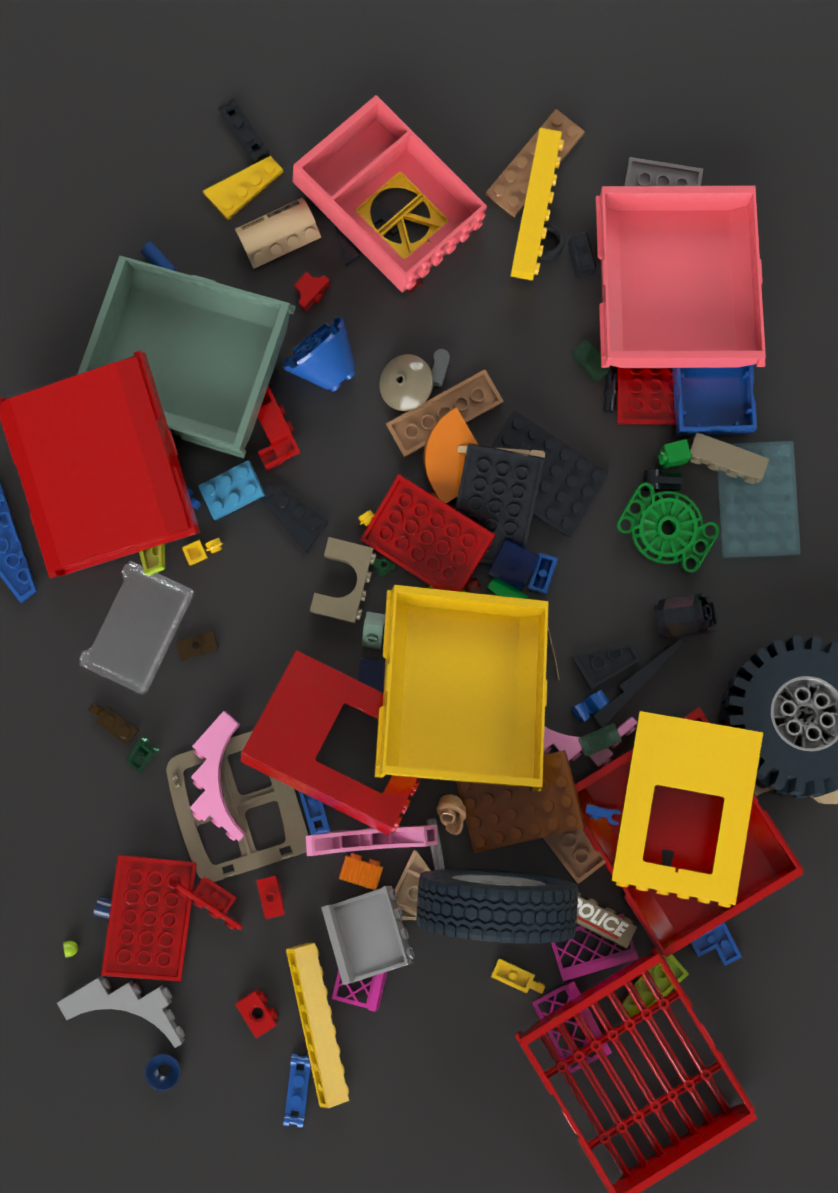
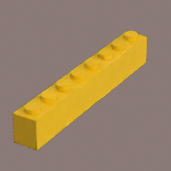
[511,128,564,281]
[286,943,349,1108]

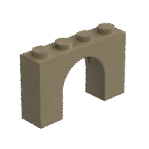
[310,537,376,624]

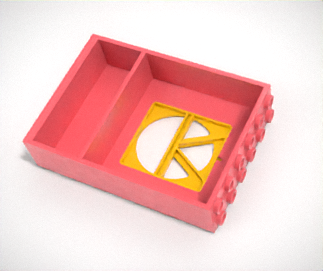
[293,95,487,293]

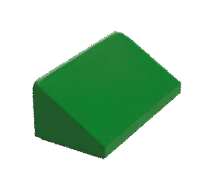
[486,574,528,599]

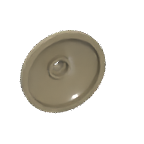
[379,354,433,411]

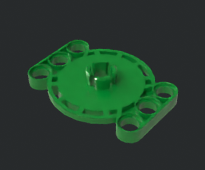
[616,483,719,572]

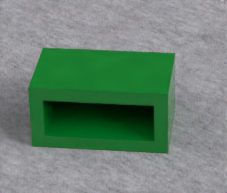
[657,439,692,470]

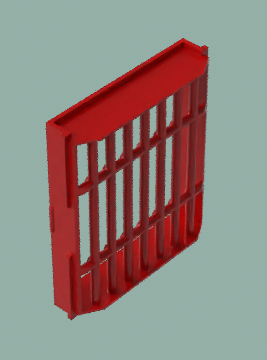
[514,946,757,1193]

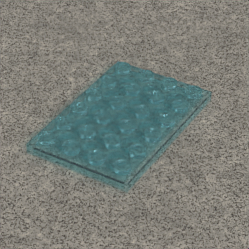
[718,441,801,558]

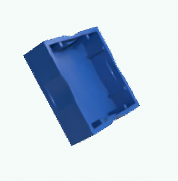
[672,365,757,436]

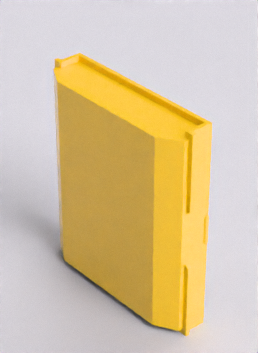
[375,585,548,791]

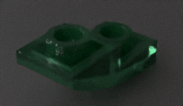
[571,340,611,381]

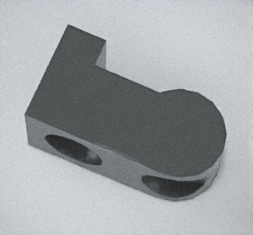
[432,349,450,388]

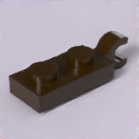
[88,703,139,746]

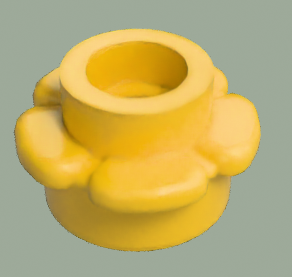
[358,510,375,526]
[205,538,224,554]

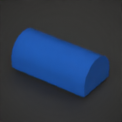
[141,242,178,272]
[528,553,558,595]

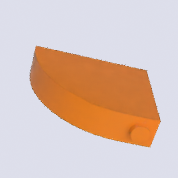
[423,407,478,503]

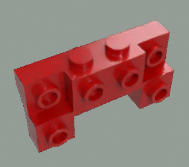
[258,386,300,471]

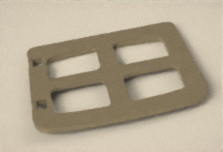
[166,731,309,882]

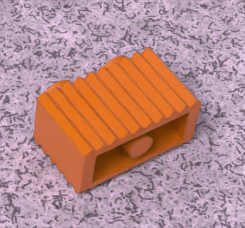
[339,853,384,890]

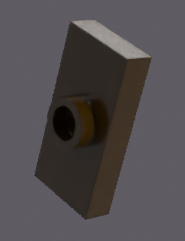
[176,630,219,661]

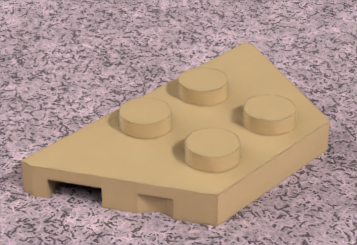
[395,850,431,920]

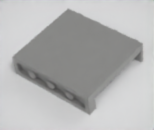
[321,886,415,985]

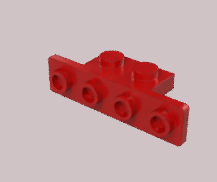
[175,876,242,930]

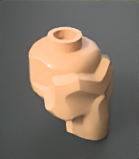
[437,794,466,835]

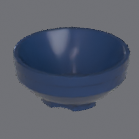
[144,1053,181,1091]

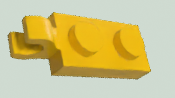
[491,958,545,994]

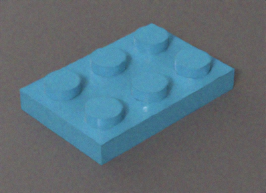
[198,460,265,520]

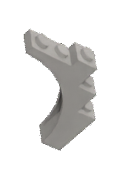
[57,975,185,1048]

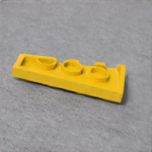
[203,156,283,220]

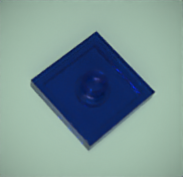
[488,539,540,590]

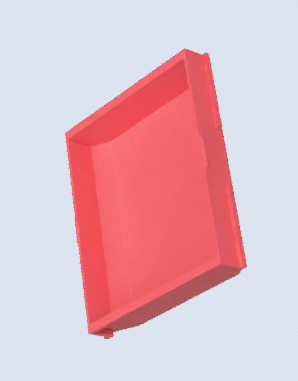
[596,186,766,368]

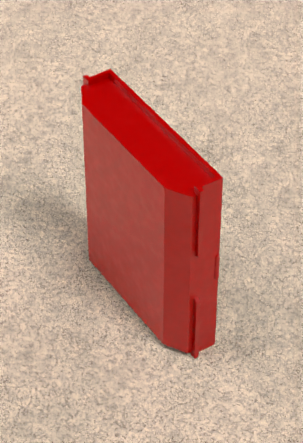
[0,350,200,578]
[575,707,804,957]

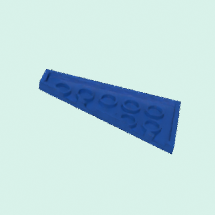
[0,481,37,603]

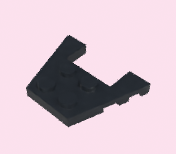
[333,199,407,266]

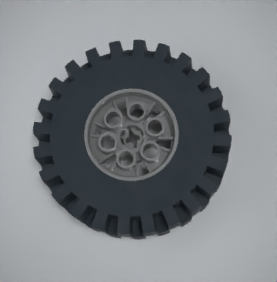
[719,636,838,799]

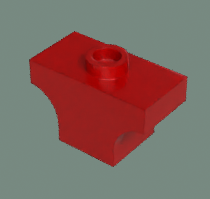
[294,272,331,313]
[256,875,285,919]

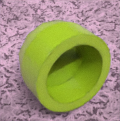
[63,941,78,958]

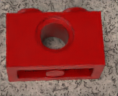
[235,988,278,1038]

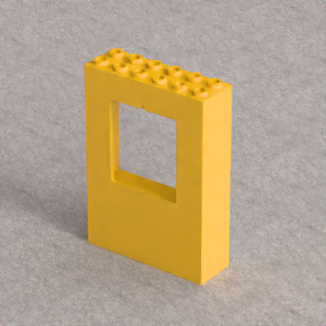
[612,711,763,908]

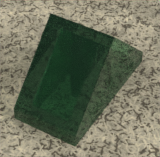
[126,738,160,774]

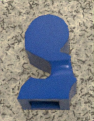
[571,689,610,723]

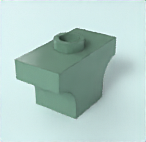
[362,612,385,650]

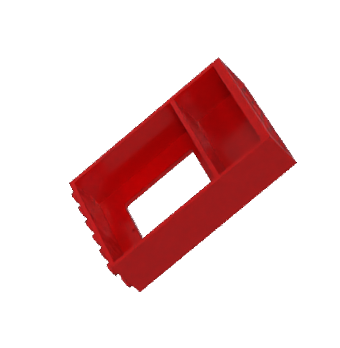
[241,650,421,836]

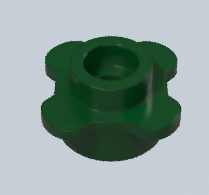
[373,555,395,576]

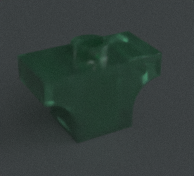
[578,723,622,757]

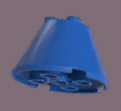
[282,317,356,392]

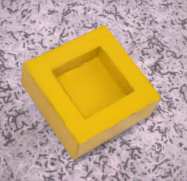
[182,540,208,566]

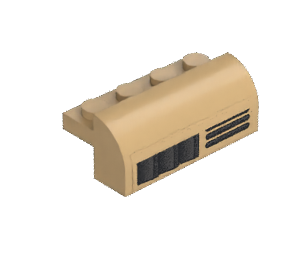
[235,198,321,269]

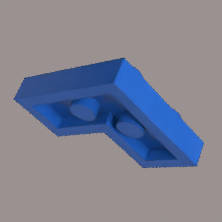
[691,922,742,966]

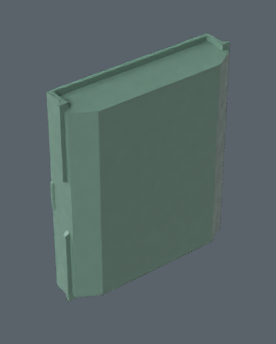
[77,256,296,458]

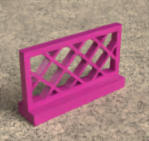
[551,913,639,982]
[332,969,388,1012]
[532,979,612,1073]

